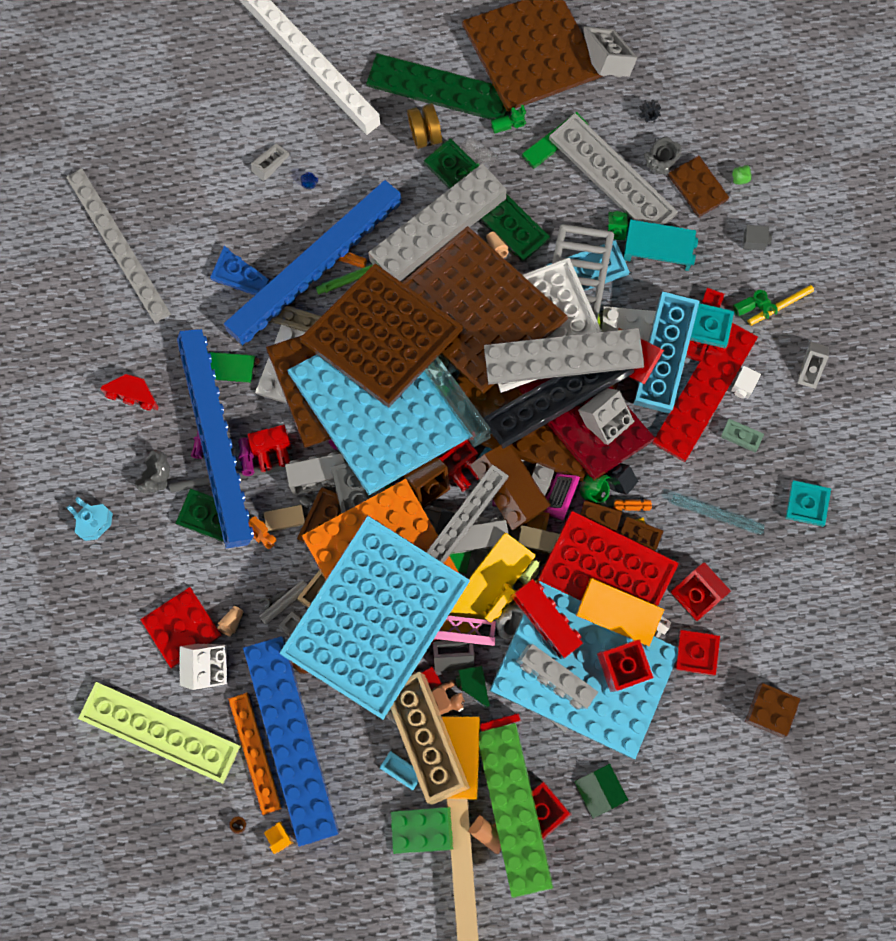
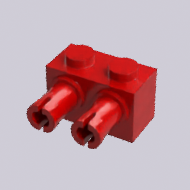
[248,424,292,472]
[439,440,480,492]

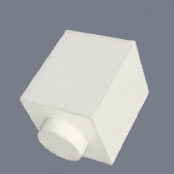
[731,366,761,399]

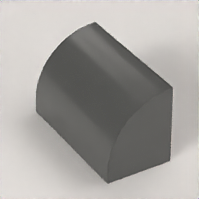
[433,641,474,672]

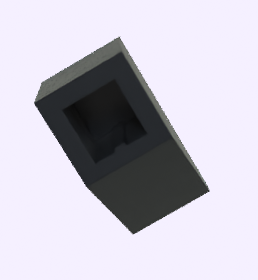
[605,463,639,495]

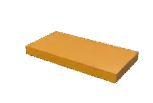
[575,578,664,647]
[442,717,480,799]

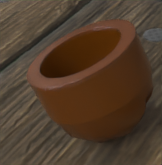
[230,816,246,834]

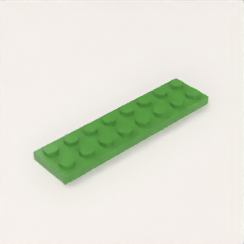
[479,723,554,898]

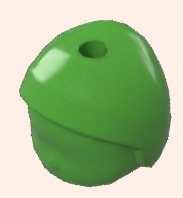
[732,165,752,185]

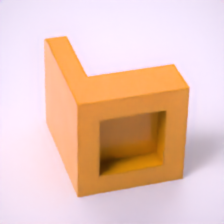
[264,821,294,854]

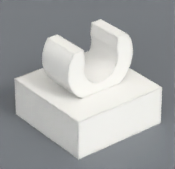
[655,616,671,638]

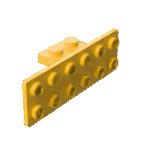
[440,533,535,635]

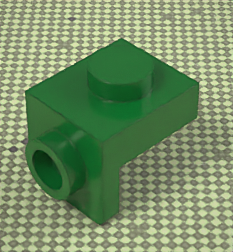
[608,211,627,240]

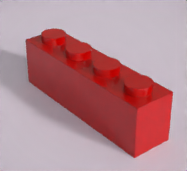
[510,579,583,659]

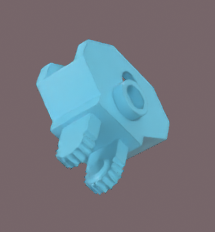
[67,497,113,541]

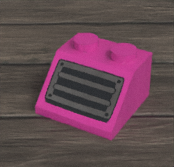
[543,474,580,521]

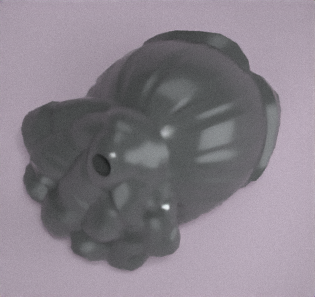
[644,136,682,175]
[135,449,170,494]

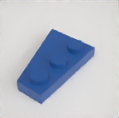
[210,245,269,295]

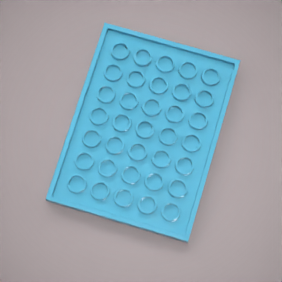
[288,355,469,495]
[279,516,470,719]
[490,581,678,759]

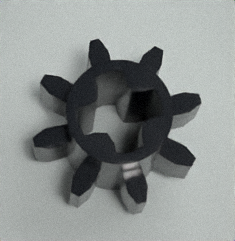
[639,99,661,123]

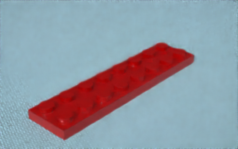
[652,323,758,462]

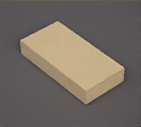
[264,505,305,532]

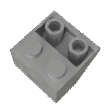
[578,388,634,445]

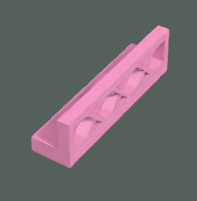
[434,616,496,646]

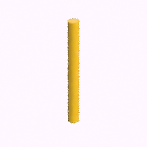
[747,285,814,326]

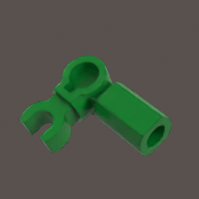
[491,105,526,134]
[733,290,778,319]

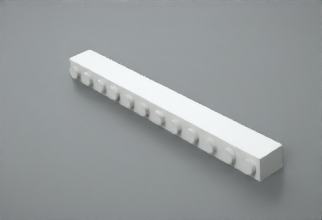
[239,0,380,135]

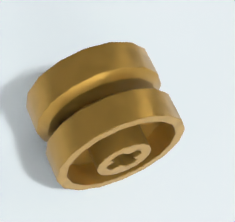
[407,103,442,149]

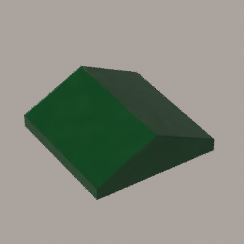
[574,764,629,819]

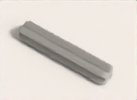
[259,580,308,624]

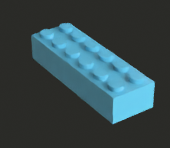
[633,292,699,413]

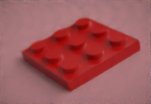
[140,587,222,669]

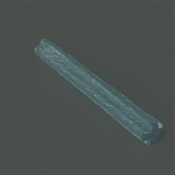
[671,494,765,535]

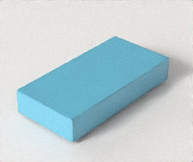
[380,751,419,790]

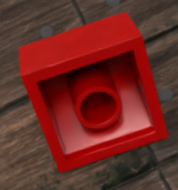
[671,562,731,621]

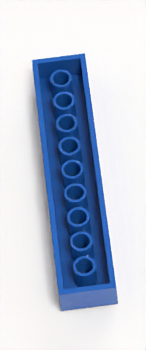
[243,636,339,847]

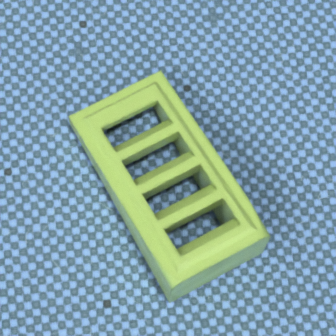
[518,560,539,584]

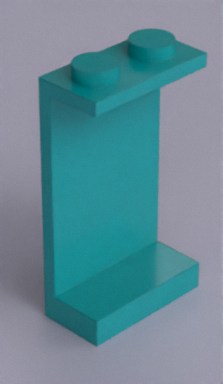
[623,220,699,271]

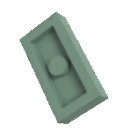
[721,419,764,453]

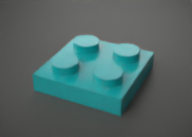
[690,303,735,348]
[785,480,831,527]

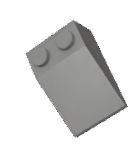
[583,26,637,77]

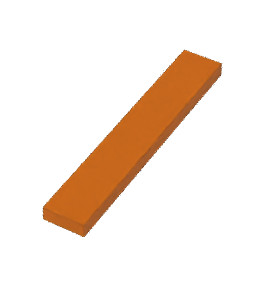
[228,692,282,815]

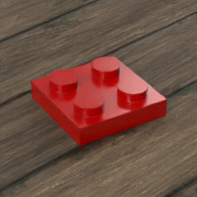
[675,630,720,676]

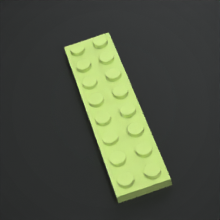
[78,682,241,784]

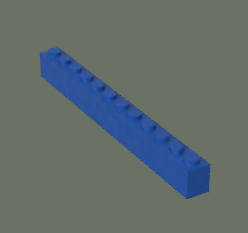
[224,180,402,345]
[177,329,254,549]

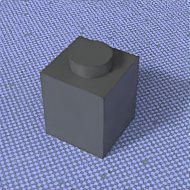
[743,225,772,251]

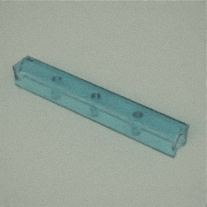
[424,357,491,447]

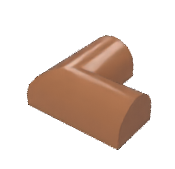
[467,815,501,855]

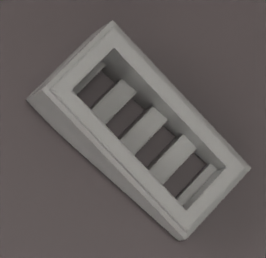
[251,143,289,181]

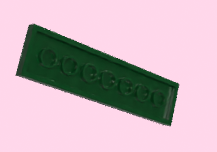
[366,53,507,120]
[424,138,550,262]

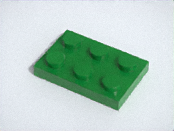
[391,807,453,854]

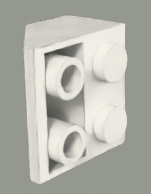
[180,644,227,690]

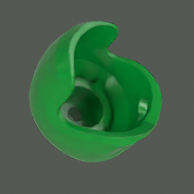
[579,474,610,505]

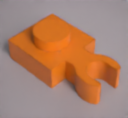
[248,516,277,550]

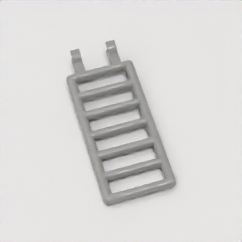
[552,224,614,320]

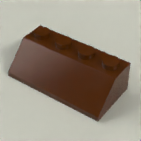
[471,444,551,530]

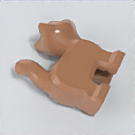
[431,680,465,715]

